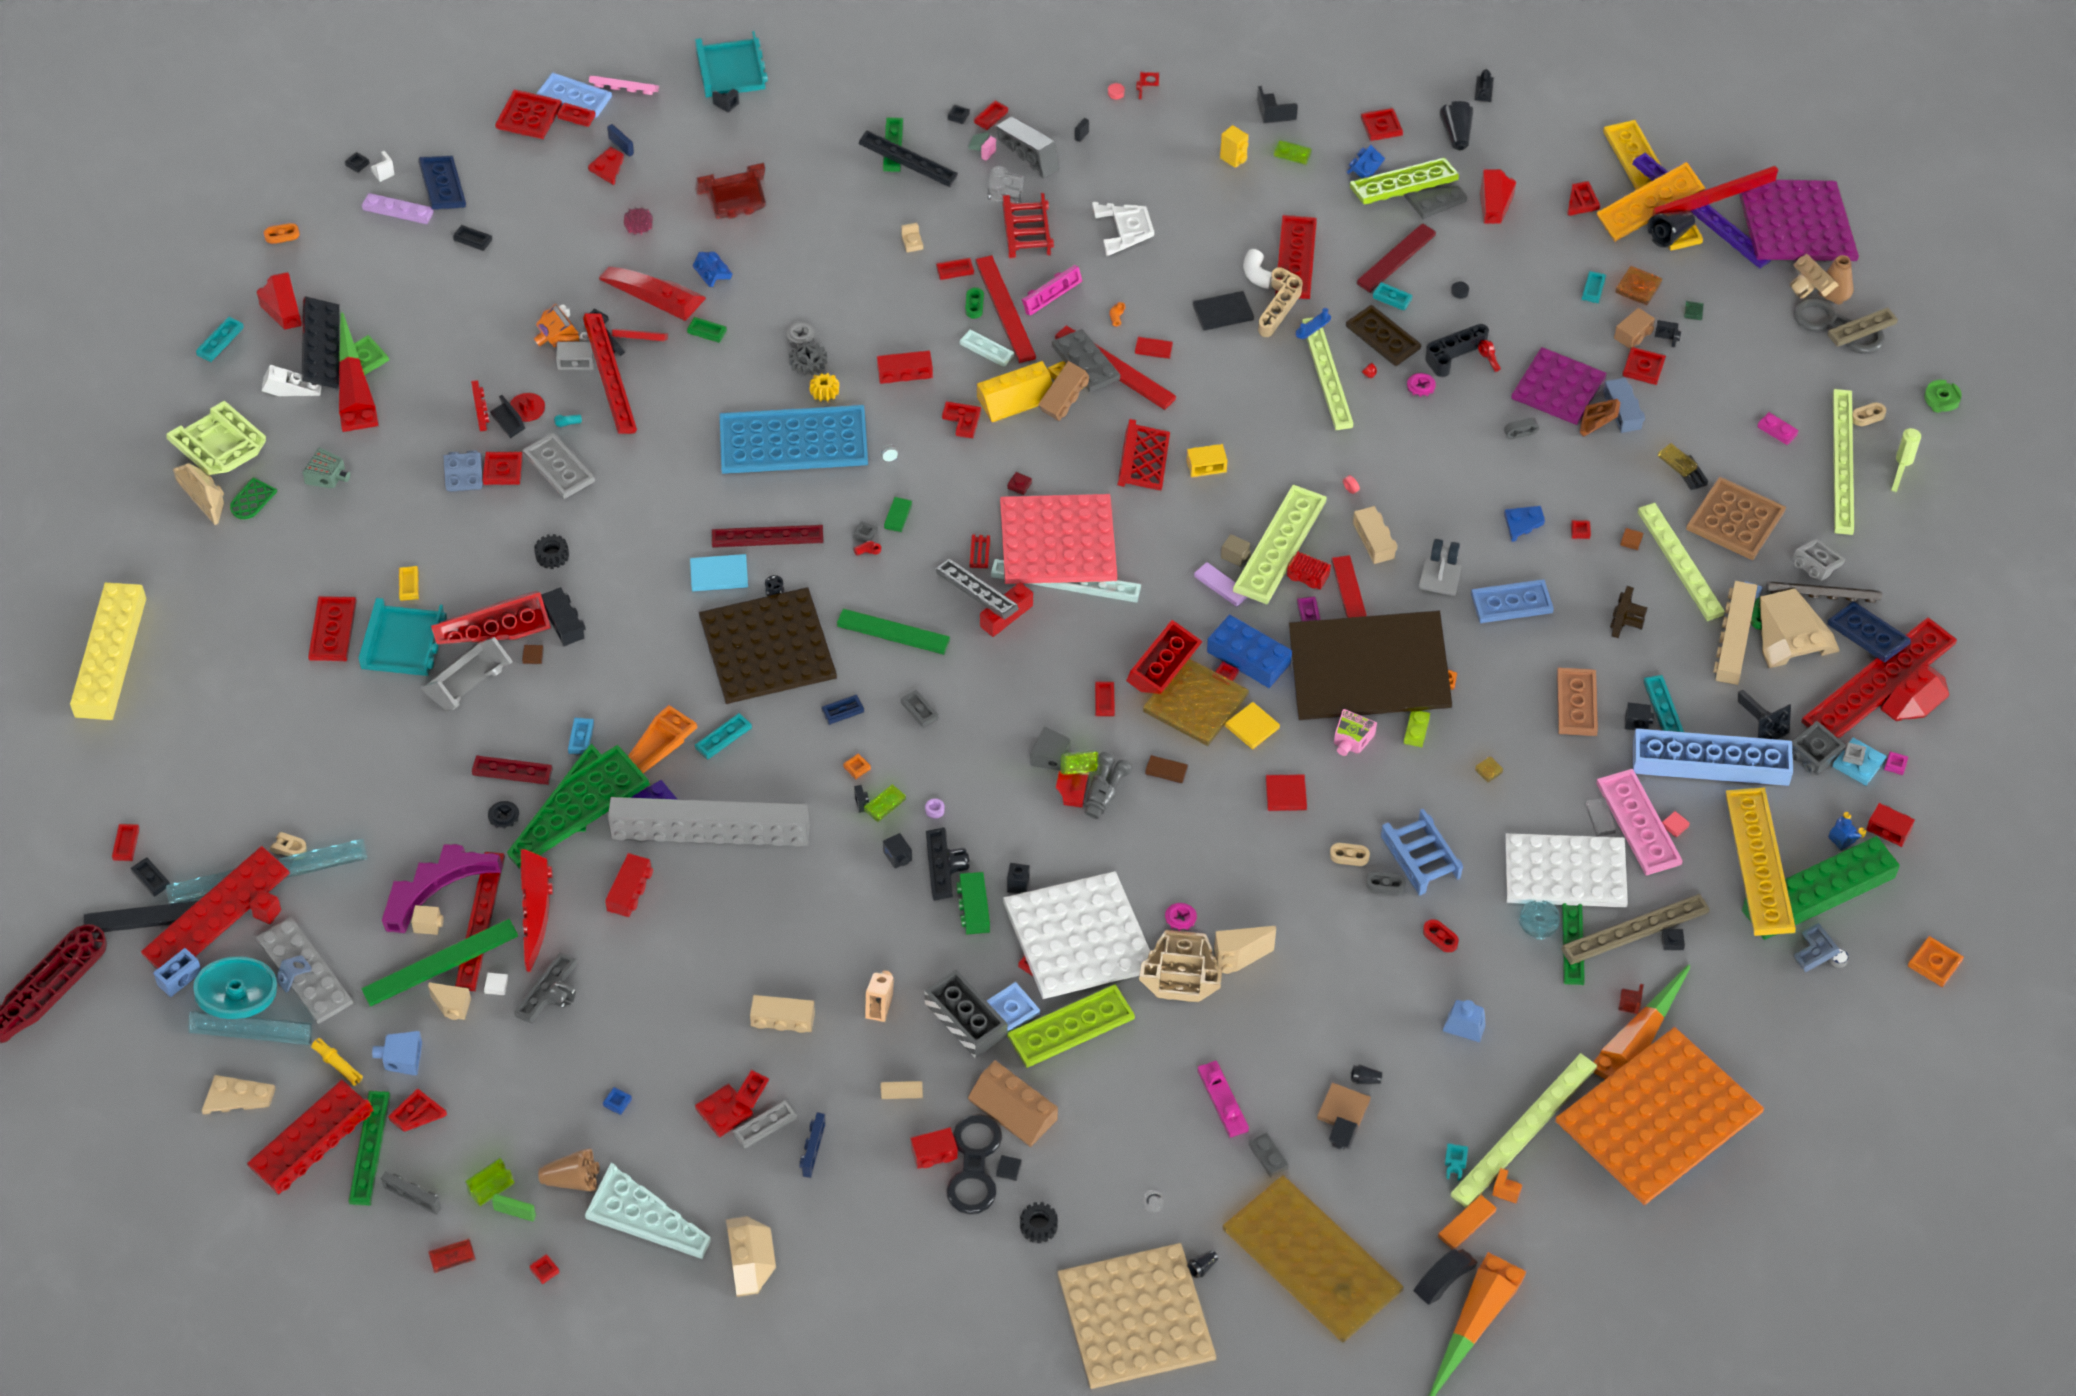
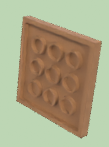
[1686,477,1786,560]

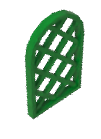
[230,477,277,519]

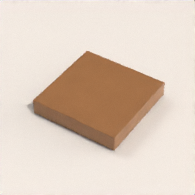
[1317,1083,1371,1130]

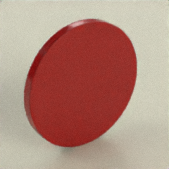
[510,393,545,422]

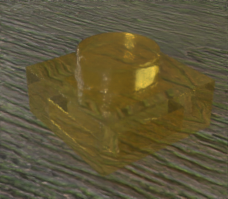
[1475,756,1503,782]

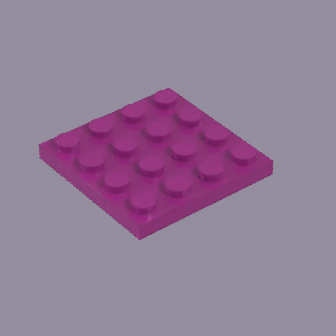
[1511,347,1607,425]

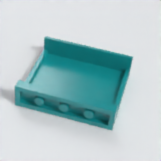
[695,31,768,97]
[358,598,447,676]

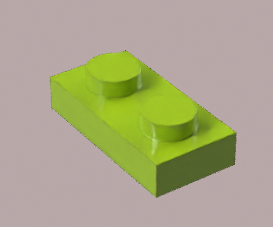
[1404,711,1431,748]

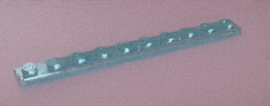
[166,839,368,904]

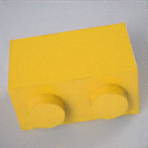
[1220,125,1248,168]
[1186,444,1228,477]

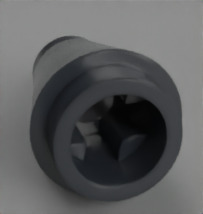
[1351,1064,1382,1084]
[1187,1250,1218,1278]

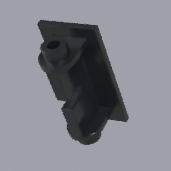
[1475,69,1494,102]

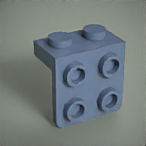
[443,450,483,492]

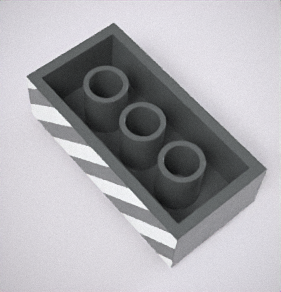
[924,969,1007,1058]

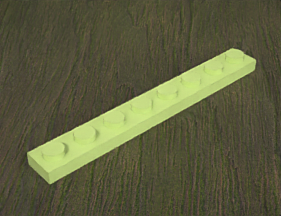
[1302,317,1353,430]
[1638,503,1725,621]

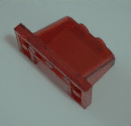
[695,163,766,219]

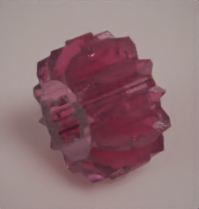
[623,207,653,235]

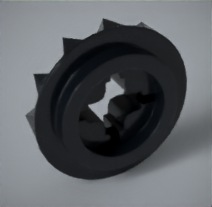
[488,801,520,829]

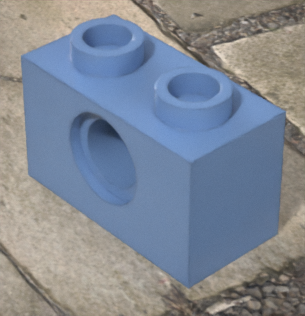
[153,948,201,998]

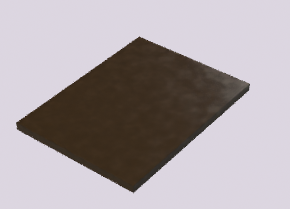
[1289,610,1452,720]

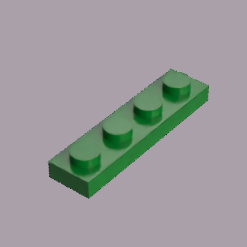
[883,118,903,172]

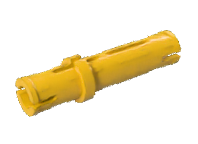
[311,1038,363,1086]

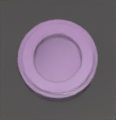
[925,799,945,819]

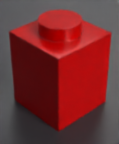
[250,890,281,925]

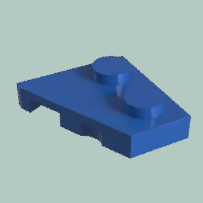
[1504,506,1545,542]

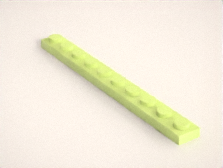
[1833,389,1854,535]
[1451,1053,1597,1208]

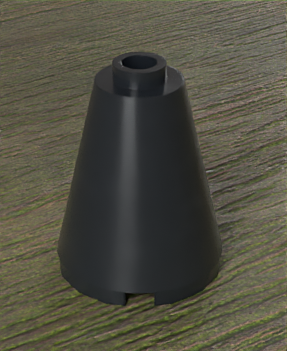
[1439,101,1473,151]
[1647,210,1695,248]

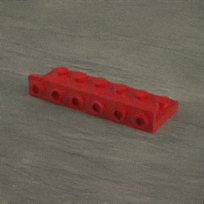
[247,1080,373,1195]

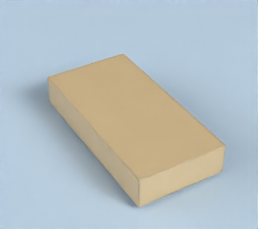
[881,1081,923,1099]

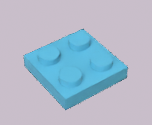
[1832,737,1887,786]

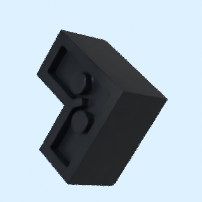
[1257,86,1298,124]

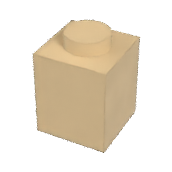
[411,905,444,935]

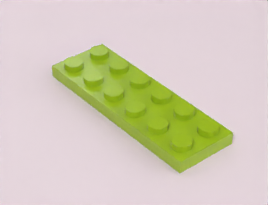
[1350,157,1459,204]
[1007,984,1135,1068]

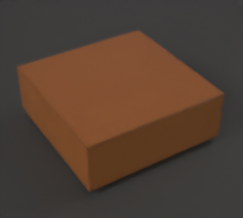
[1620,528,1644,550]

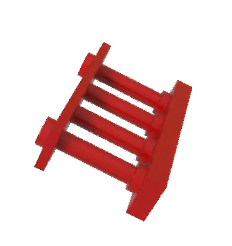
[1003,193,1054,258]

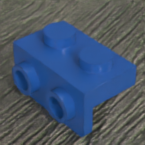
[1346,145,1385,179]
[693,252,733,287]

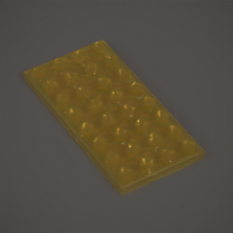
[1223,1175,1404,1343]

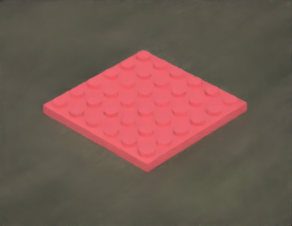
[1000,494,1117,584]

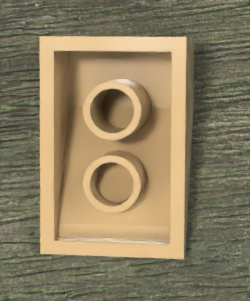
[1214,926,1276,974]

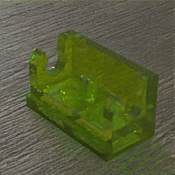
[465,1158,515,1206]

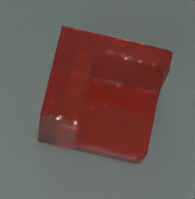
[1618,984,1644,1014]

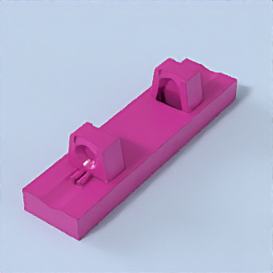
[1022,265,1082,316]
[1197,1060,1249,1138]

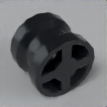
[765,575,784,596]

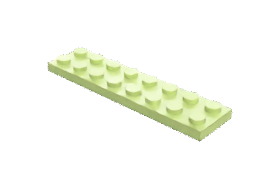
[1233,485,1327,604]

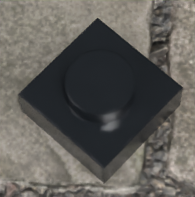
[854,785,869,813]
[1662,929,1685,950]

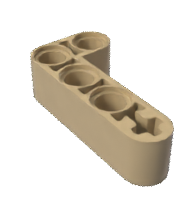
[1258,268,1302,337]

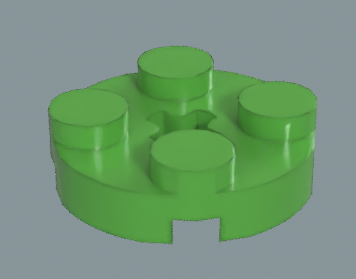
[1924,380,1962,413]

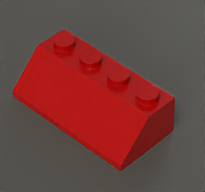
[1126,620,1203,694]

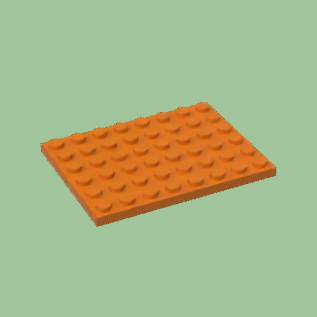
[1555,1027,1764,1205]

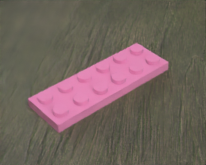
[1596,769,1683,876]

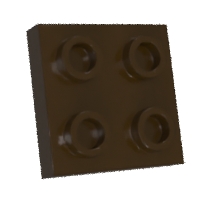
[1610,586,1648,638]

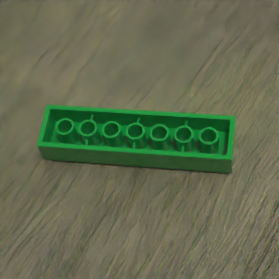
[1742,836,1900,940]

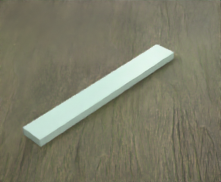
[991,559,1141,603]

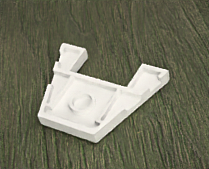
[1092,202,1154,256]

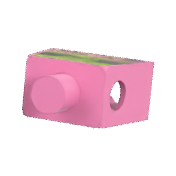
[1334,709,1377,756]

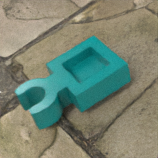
[1444,1143,1468,1181]

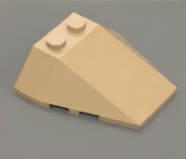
[1760,588,1840,668]
[1139,930,1222,1002]

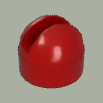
[1361,362,1377,378]

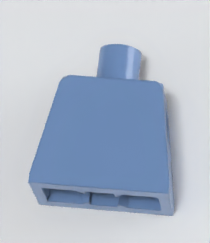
[1443,1000,1486,1042]
[372,1031,422,1076]

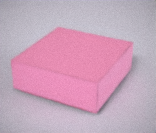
[981,137,996,161]

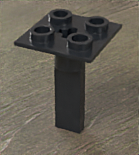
[1738,689,1791,740]

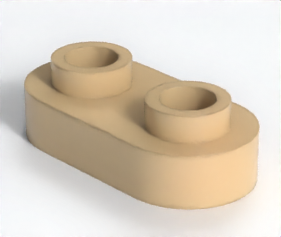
[1852,403,1886,426]
[1330,843,1370,866]

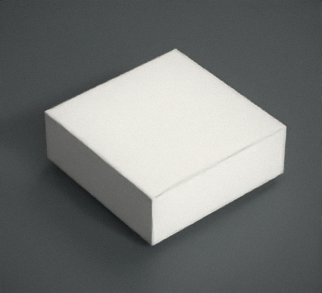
[484,973,508,995]

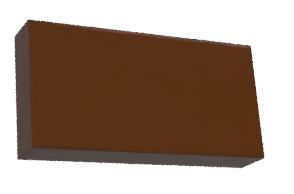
[1145,755,1188,784]

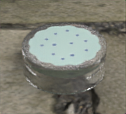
[880,444,899,462]

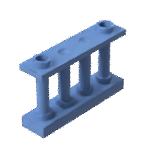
[1381,808,1463,896]

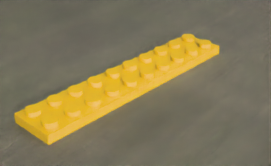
[1603,120,1703,251]
[1725,787,1795,936]

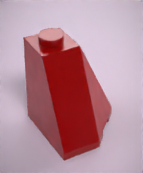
[1480,169,1516,224]
[256,272,302,330]

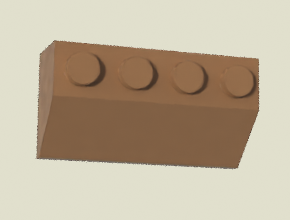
[968,1060,1058,1147]

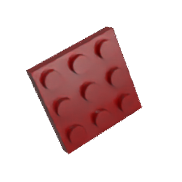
[495,89,562,140]

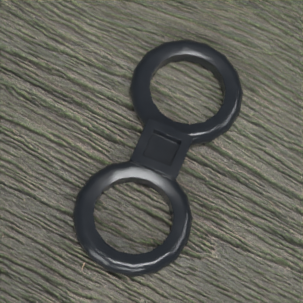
[946,1114,1002,1214]

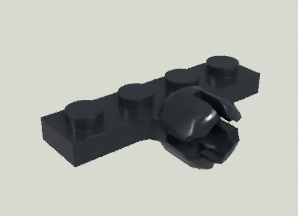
[926,827,970,901]

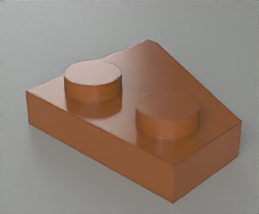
[1580,399,1621,437]

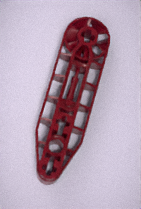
[0,925,107,1043]

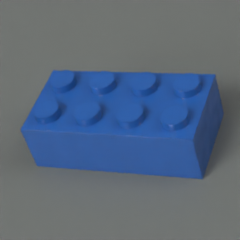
[1207,614,1292,689]

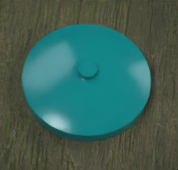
[193,957,277,1019]

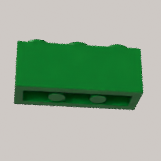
[956,872,990,935]

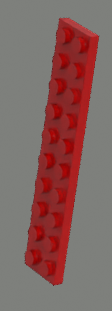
[1801,617,1957,739]

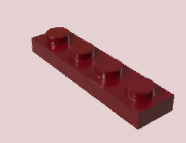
[472,755,553,785]

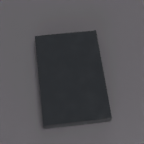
[1193,291,1254,331]

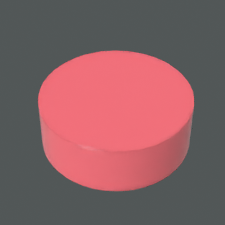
[1108,83,1125,100]
[1343,475,1360,494]

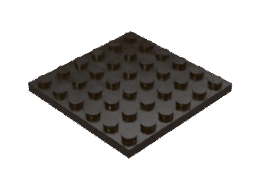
[699,587,837,704]

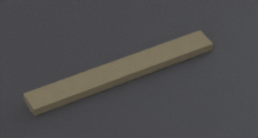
[1561,894,1710,965]

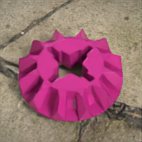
[1407,373,1436,397]
[1165,903,1197,931]

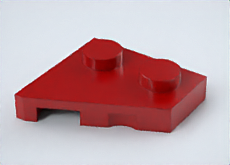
[588,146,624,185]
[1567,181,1600,216]
[388,1088,447,1132]

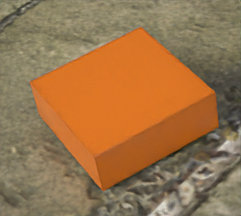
[843,753,871,780]

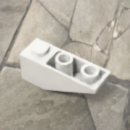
[262,365,322,396]

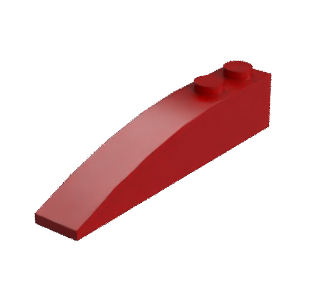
[599,266,706,321]
[431,590,551,644]
[521,849,553,972]

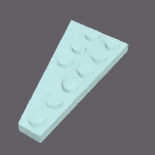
[585,1162,711,1259]

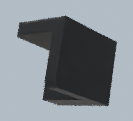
[712,88,739,113]

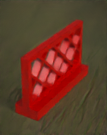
[1117,419,1170,491]

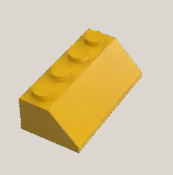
[977,361,1053,422]

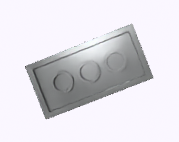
[523,433,595,499]

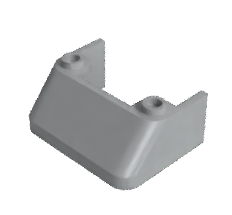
[421,637,513,711]

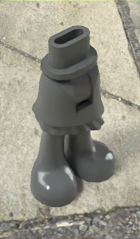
[1084,752,1133,819]

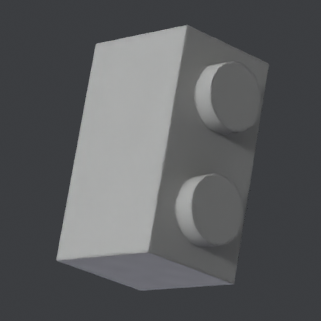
[556,341,595,370]

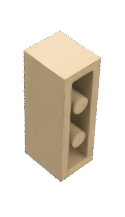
[1353,506,1397,564]
[750,995,815,1033]

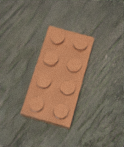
[1557,668,1598,736]

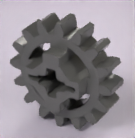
[789,341,828,376]

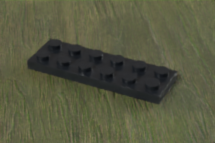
[302,296,340,389]

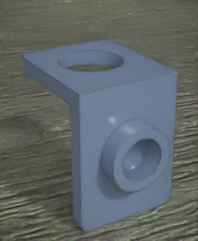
[276,956,312,993]

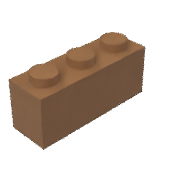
[1038,361,1090,422]

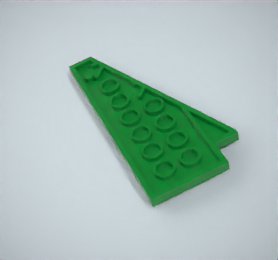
[507,744,650,869]

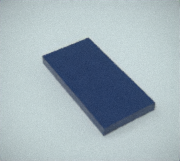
[418,156,466,210]
[1827,601,1911,663]

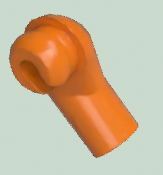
[1109,302,1126,327]

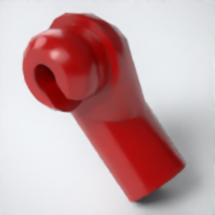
[853,541,882,556]

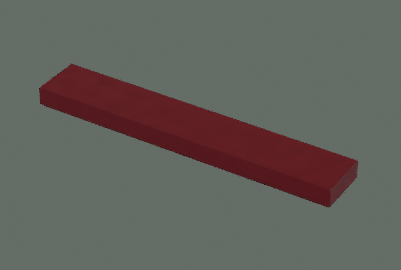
[1357,223,1436,293]
[712,525,824,548]

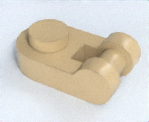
[270,832,307,859]

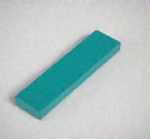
[1643,675,1684,732]

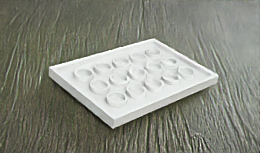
[1505,833,1628,907]

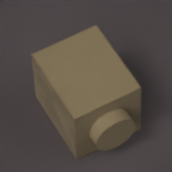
[1221,534,1251,567]

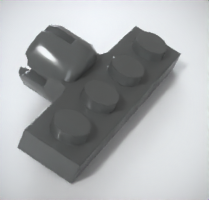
[514,953,578,1024]

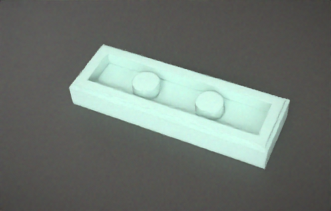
[960,330,1014,367]

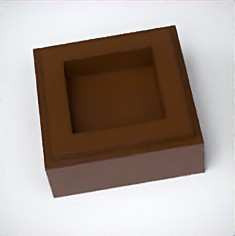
[522,645,544,664]

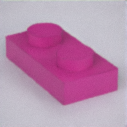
[1757,412,1799,445]

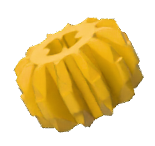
[809,372,840,402]

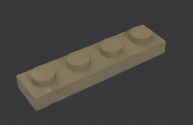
[1827,307,1898,347]

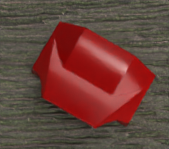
[1056,770,1089,808]

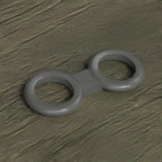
[1794,298,1885,353]

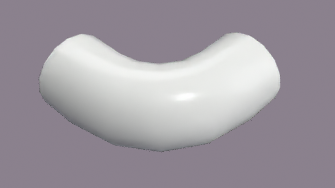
[1243,249,1272,289]

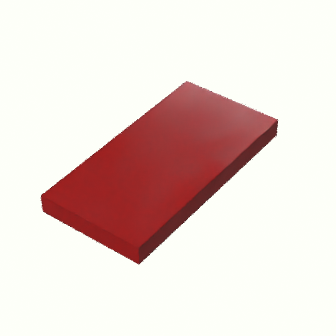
[308,596,357,661]

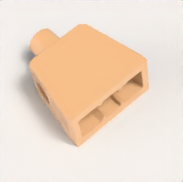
[865,971,894,1022]

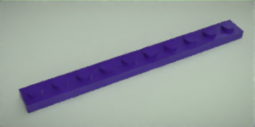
[1632,153,1771,269]

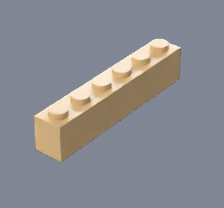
[1713,581,1758,685]

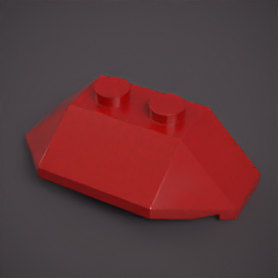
[1881,665,1949,721]

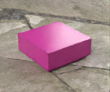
[1884,751,1909,775]

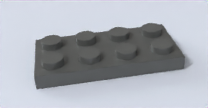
[1052,329,1120,392]

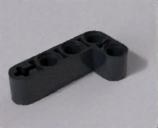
[1425,324,1489,377]

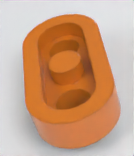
[264,223,300,244]

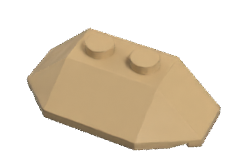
[173,463,224,525]
[726,1216,776,1297]

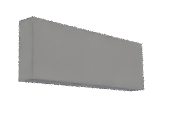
[733,1100,797,1149]

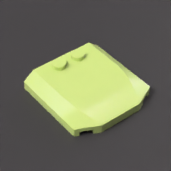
[166,401,266,475]

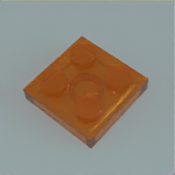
[1615,266,1663,306]

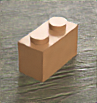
[1614,308,1655,349]

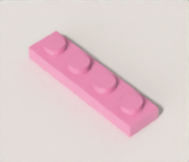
[589,76,659,95]

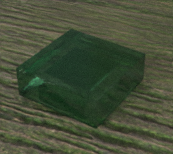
[1684,301,1704,320]

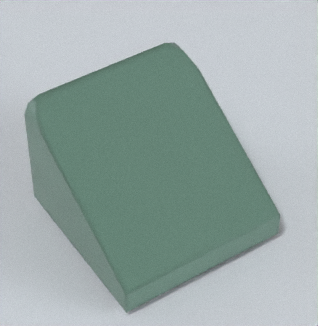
[968,132,990,151]

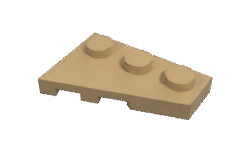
[202,1075,276,1115]

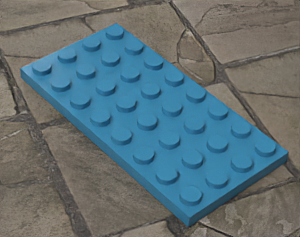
[719,405,868,474]

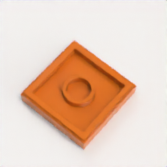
[1908,936,1964,988]

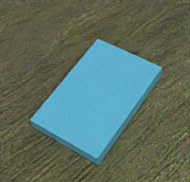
[690,554,748,592]

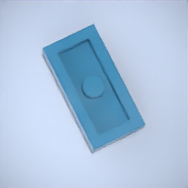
[568,718,594,755]

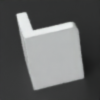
[371,151,395,181]

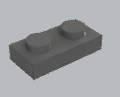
[901,690,939,728]
[1249,1133,1289,1178]

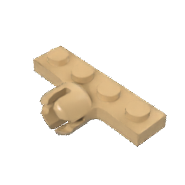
[1790,253,1838,299]

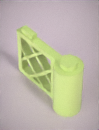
[1891,428,1921,492]

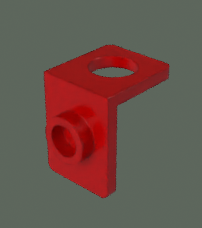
[1136,72,1159,99]

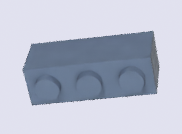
[1603,378,1645,433]

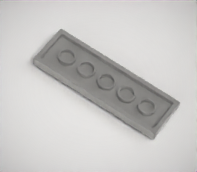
[256,917,353,1024]

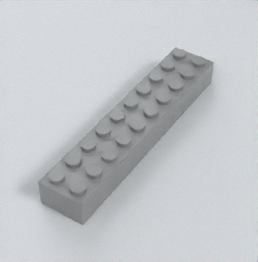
[608,797,810,847]

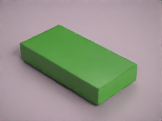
[492,1194,536,1222]

